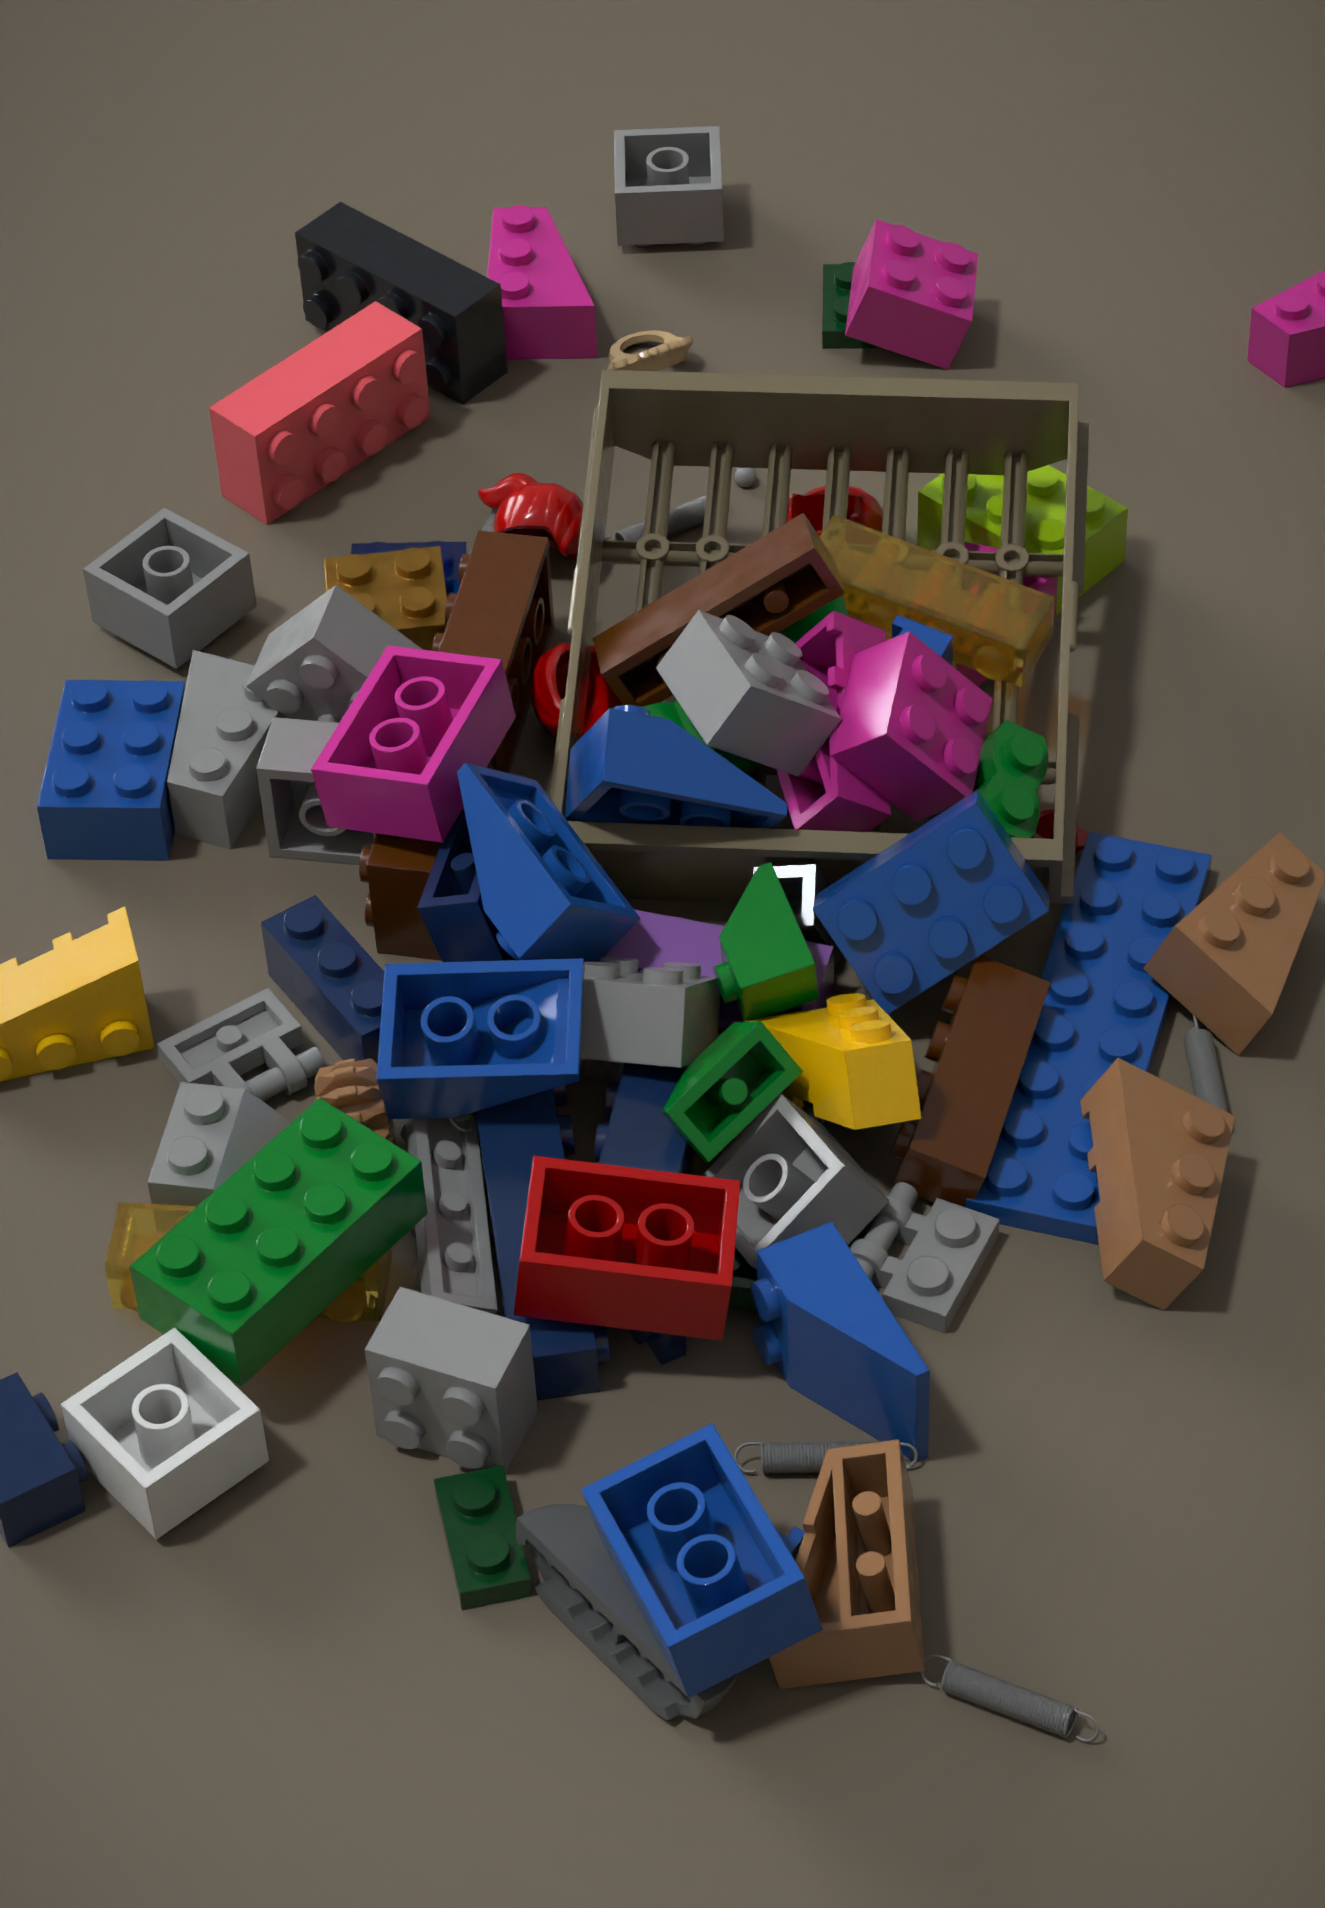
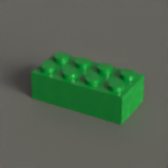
[129,1098,428,1387]

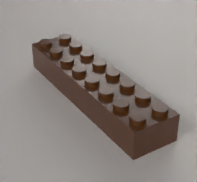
[359,531,555,961]

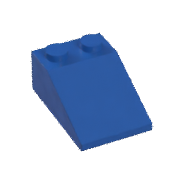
[565,705,788,829]
[457,763,641,962]
[377,958,585,1119]
[751,1222,930,1462]

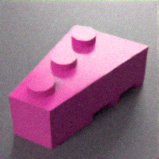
[1247,270,1325,388]

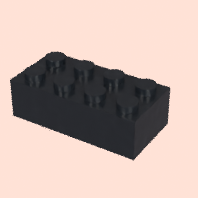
[295,202,508,405]

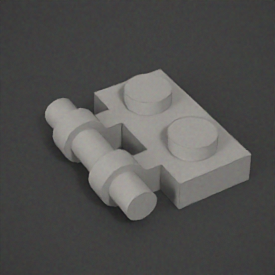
[157,988,326,1102]
[850,1182,999,1333]

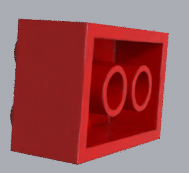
[514,1156,740,1341]

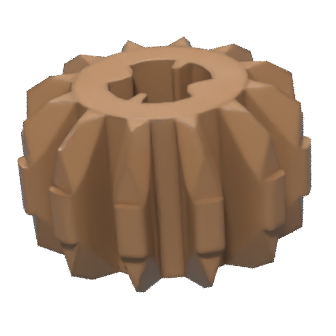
[314,1058,397,1145]

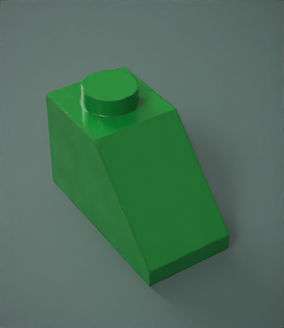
[713,862,819,1022]
[662,1021,803,1162]

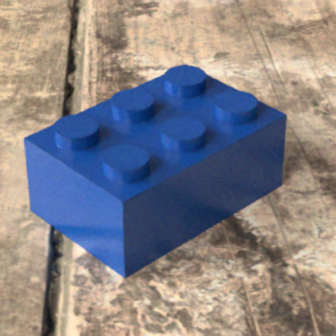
[37,679,186,861]
[812,789,1049,1014]
[581,1423,823,1698]

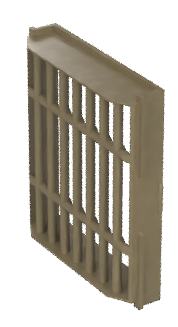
[550,370,1089,904]

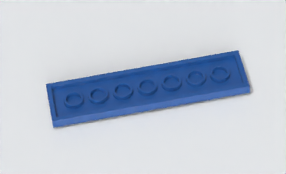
[966,832,1212,1245]

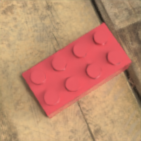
[209,301,431,525]

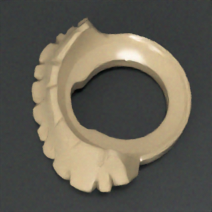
[607,330,693,371]

